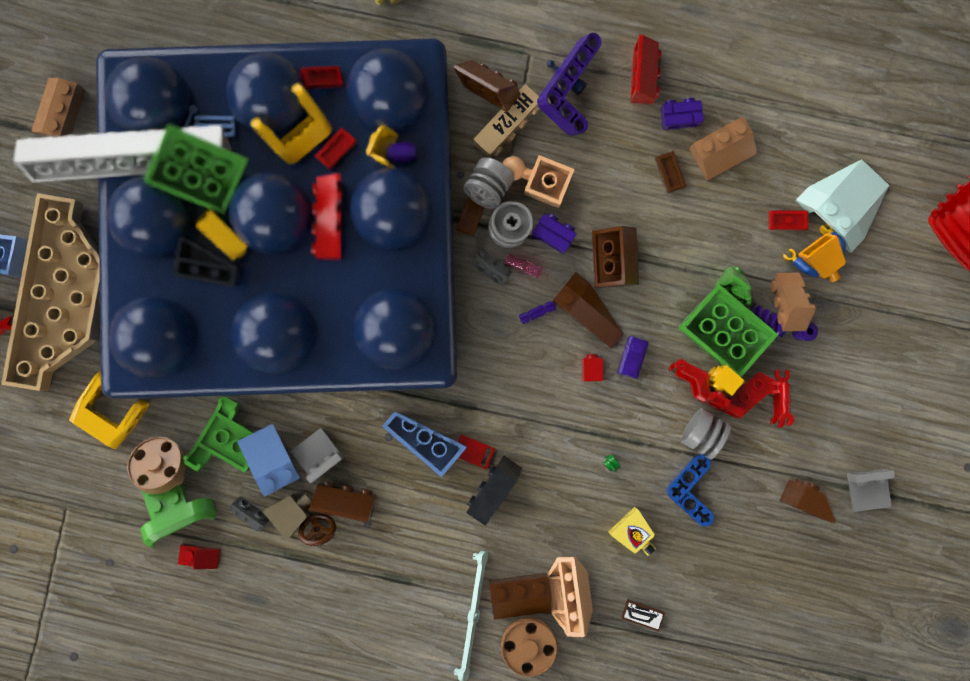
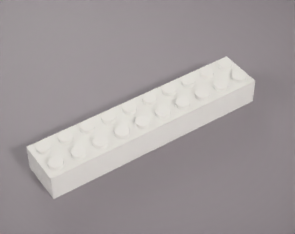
[14,125,232,182]

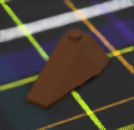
[553,272,623,349]

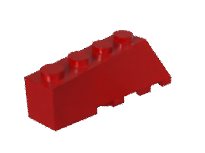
[312,173,342,260]

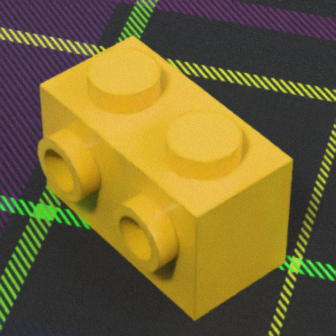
[708,365,745,396]

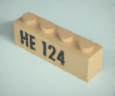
[473,84,540,158]

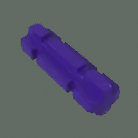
[519,301,556,324]

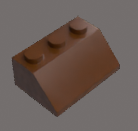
[453,60,521,112]
[592,226,639,288]
[780,479,836,524]
[309,481,377,522]
[489,573,551,620]

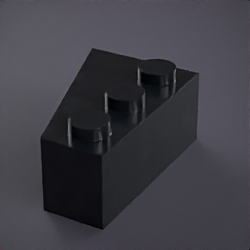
[173,236,242,287]
[466,455,522,526]

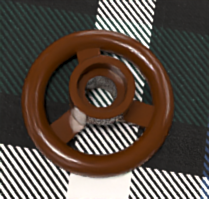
[298,514,337,546]

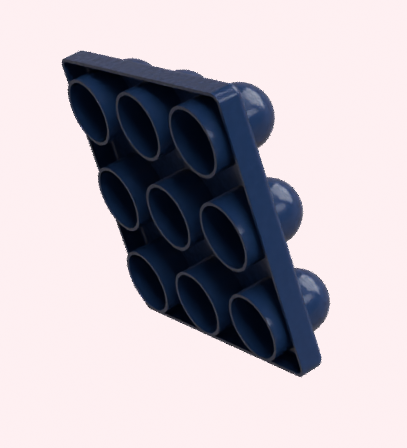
[96,38,457,399]

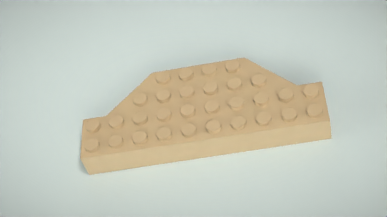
[1,193,100,391]

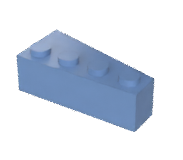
[382,411,467,477]

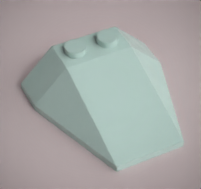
[795,159,889,253]

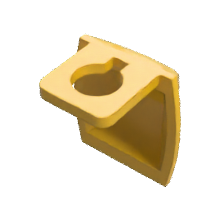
[366,124,398,168]

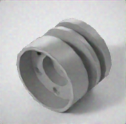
[463,157,514,209]
[681,408,731,460]

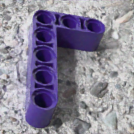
[537,33,601,136]

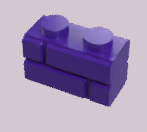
[660,98,704,130]
[532,213,577,255]
[617,336,649,379]

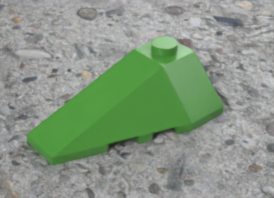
[714,266,751,308]

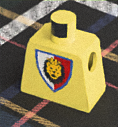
[608,507,656,556]

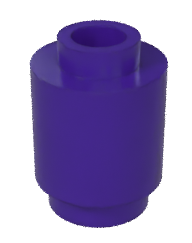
[387,142,416,164]
[792,322,818,341]

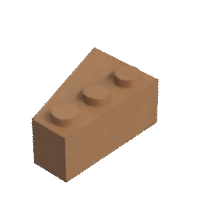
[771,273,816,331]

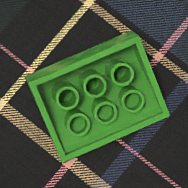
[144,124,248,214]
[677,284,778,377]

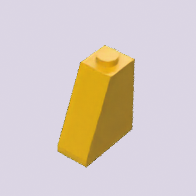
[196,208,247,261]

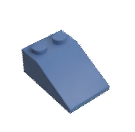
[0,235,28,278]
[237,423,300,497]

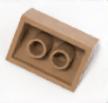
[31,78,86,137]
[689,116,757,181]

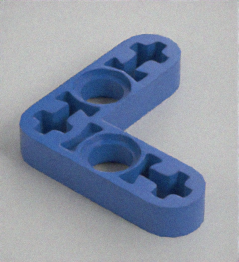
[666,454,714,527]

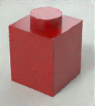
[582,354,603,382]

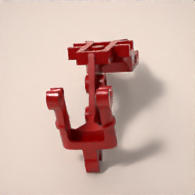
[668,359,794,428]

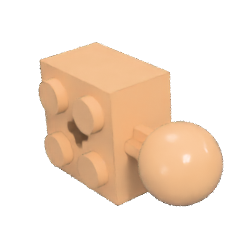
[502,155,575,209]

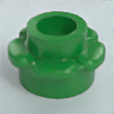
[604,454,621,472]

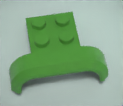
[183,396,254,473]
[140,472,218,549]

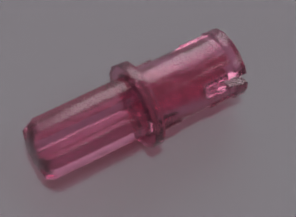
[504,253,542,278]

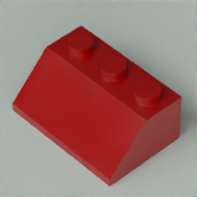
[630,34,662,104]

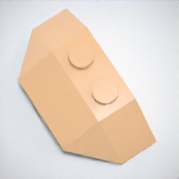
[547,557,593,637]

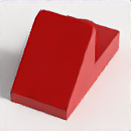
[178,544,221,570]

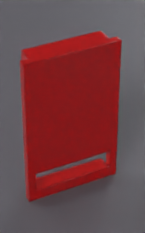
[458,434,495,470]

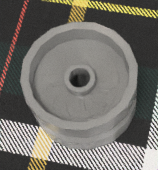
[488,201,533,248]

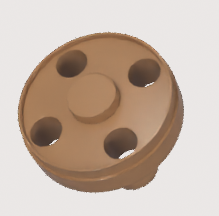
[127,437,187,494]
[501,616,557,677]

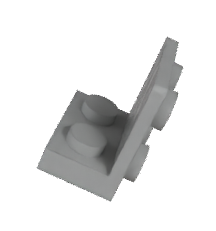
[291,428,345,484]
[847,468,895,512]

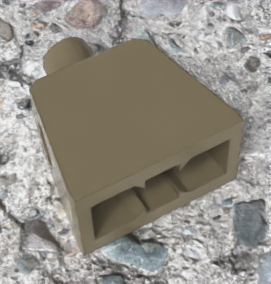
[263,493,312,540]

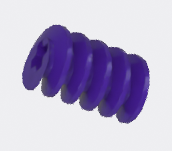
[750,303,786,340]

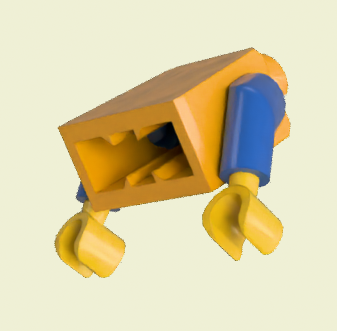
[783,223,846,282]

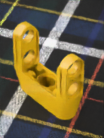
[251,84,332,164]
[69,371,149,449]

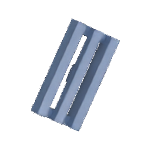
[194,116,236,138]

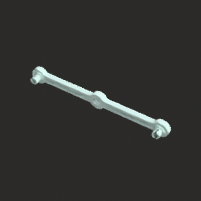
[454,551,488,681]

